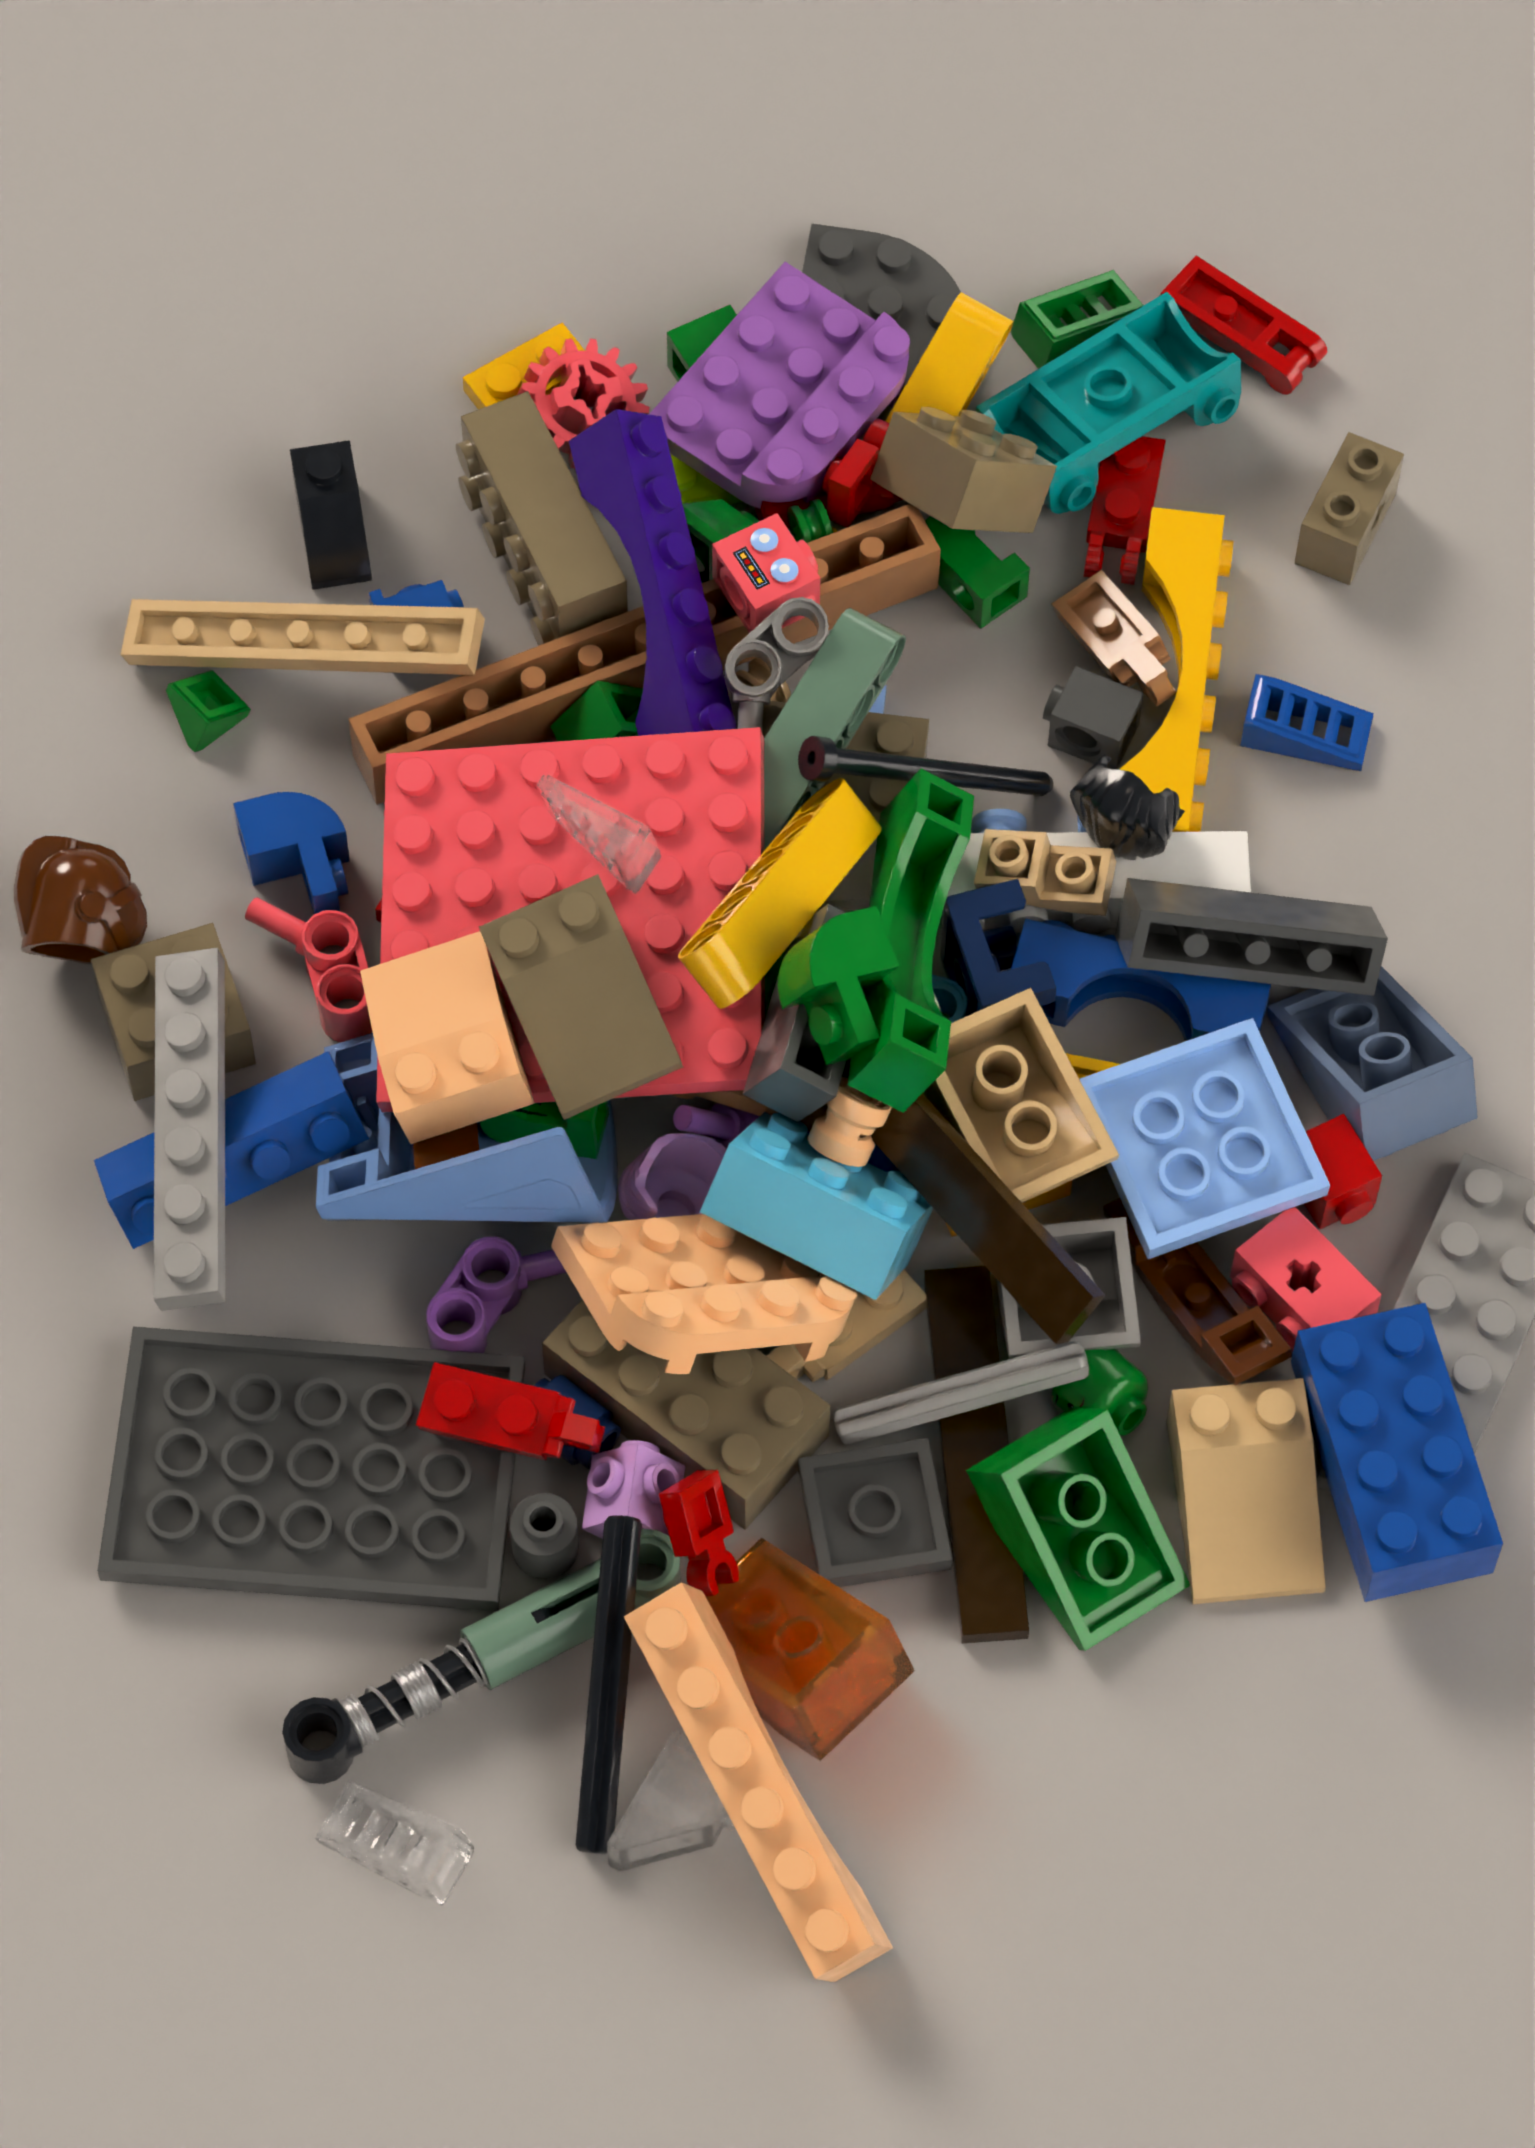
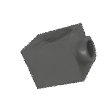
[1043,666,1144,769]

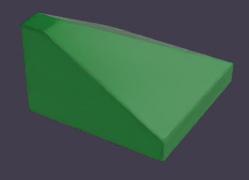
[165,670,251,752]

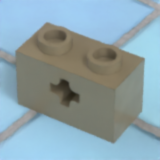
[1294,432,1404,585]

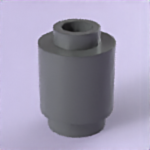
[510,1493,579,1579]

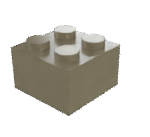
[870,407,1057,533]
[91,922,256,1101]

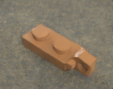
[1051,570,1177,707]

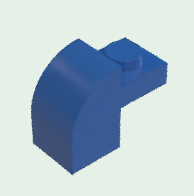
[233,792,350,914]

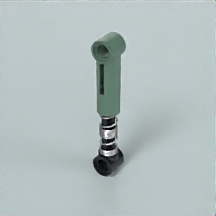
[282,1529,681,1784]

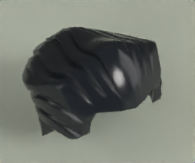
[1070,755,1185,860]

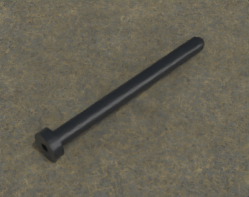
[798,736,1054,796]

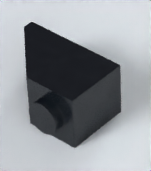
[290,440,372,590]

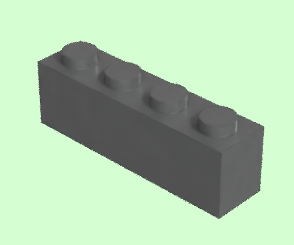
[1115,878,1388,996]

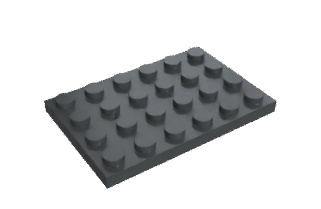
[97,1326,525,1611]

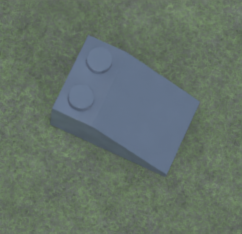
[1267,966,1478,1161]

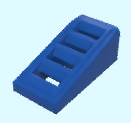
[1240,674,1374,771]

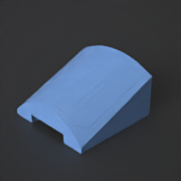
[316,1033,618,1223]

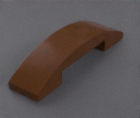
[1103,1198,1292,1385]

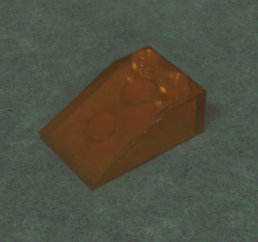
[705,1538,915,1761]

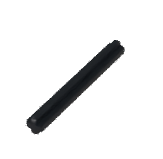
[575,1515,642,1854]

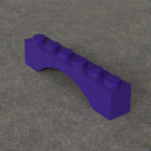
[569,409,737,736]

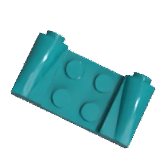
[976,292,1242,514]

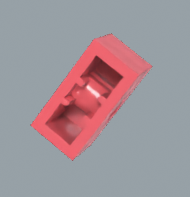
[1230,1207,1382,1352]

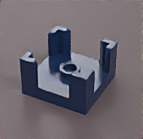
[940,879,1056,1016]

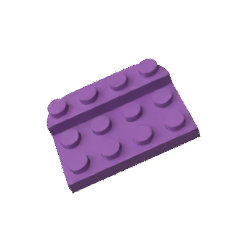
[650,262,910,508]

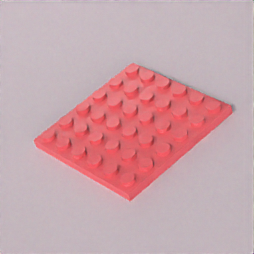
[376,727,765,1112]

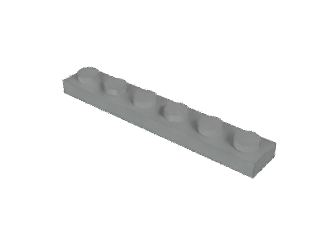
[154,948,225,1311]

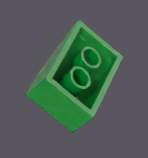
[966,1407,1191,1651]

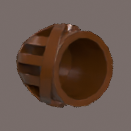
[14,836,147,965]

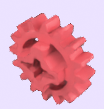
[518,338,650,469]

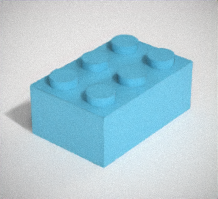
[700,1112,933,1300]

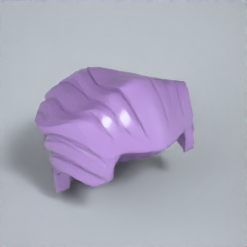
[618,1133,726,1220]

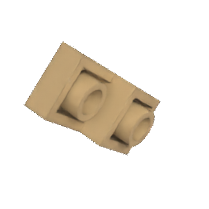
[974,829,1117,916]

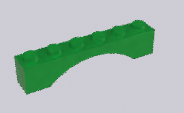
[848,768,974,1113]

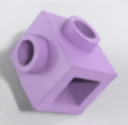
[582,1440,685,1539]

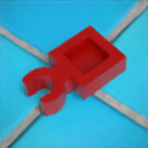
[823,418,890,527]
[659,1469,739,1596]

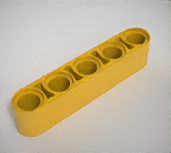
[678,778,882,1009]

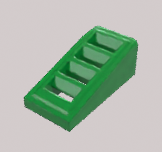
[1011,270,1144,369]

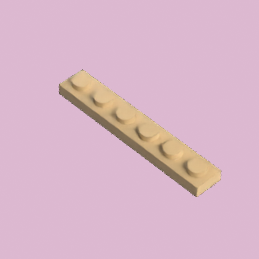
[120,599,485,675]

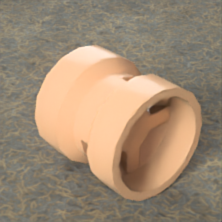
[807,1077,892,1167]

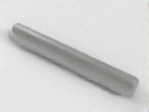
[834,1341,1089,1445]

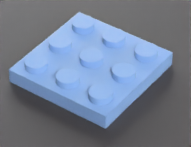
[1079,1018,1330,1259]

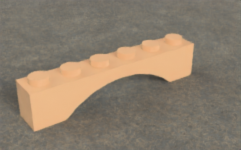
[624,1582,893,1982]

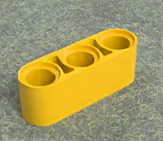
[885,292,1014,423]

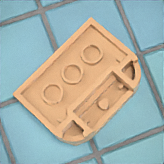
[551,1214,857,1374]

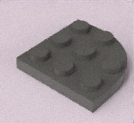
[802,223,961,387]

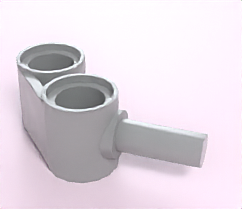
[724,597,829,732]

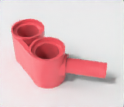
[245,897,373,1042]

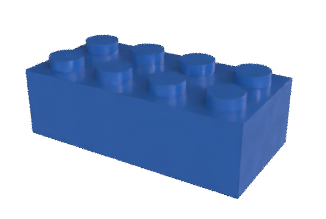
[1291,1303,1503,1602]

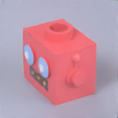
[712,513,820,633]

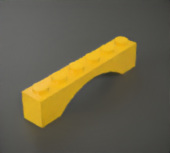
[1120,507,1234,832]

